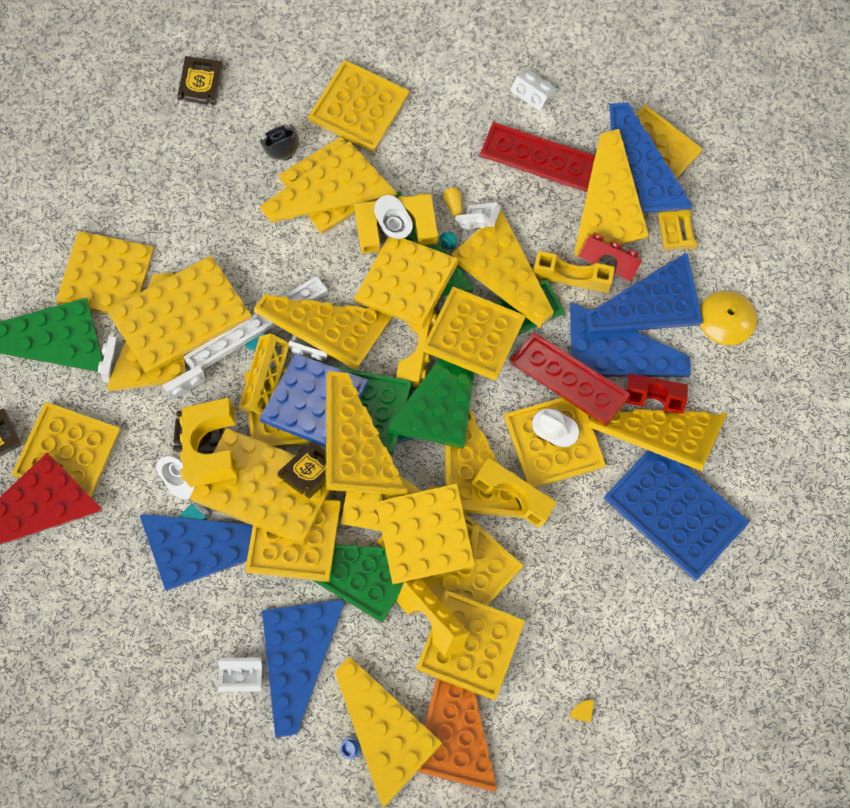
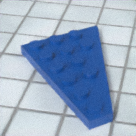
[609,102,692,214]
[585,253,703,334]
[569,303,691,377]
[140,514,253,591]
[262,600,344,738]

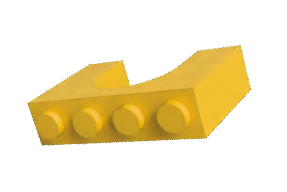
[354,193,438,254]
[180,398,238,487]

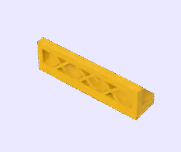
[238,334,289,415]

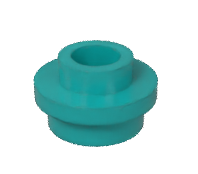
[440,231,458,250]

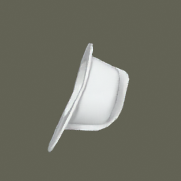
[374,195,412,239]
[532,409,579,447]
[156,454,195,500]

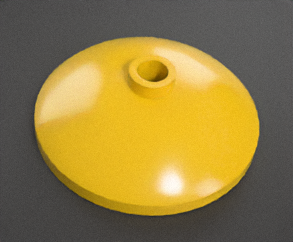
[700,291,757,346]

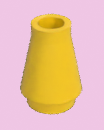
[443,187,464,217]

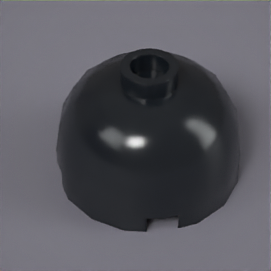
[260,125,299,161]

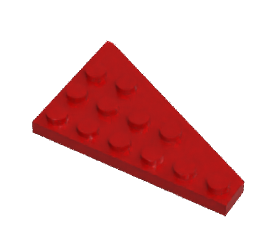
[0,452,103,545]

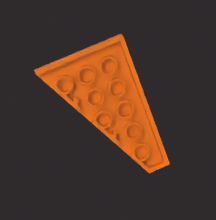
[418,678,497,792]

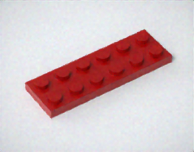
[480,122,595,192]
[510,332,631,427]

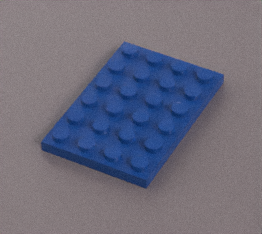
[603,450,750,582]

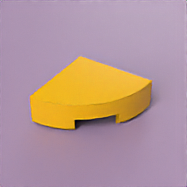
[569,700,594,723]

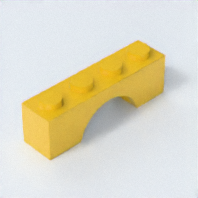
[533,251,615,294]
[396,309,438,388]
[471,458,557,528]
[396,579,469,656]

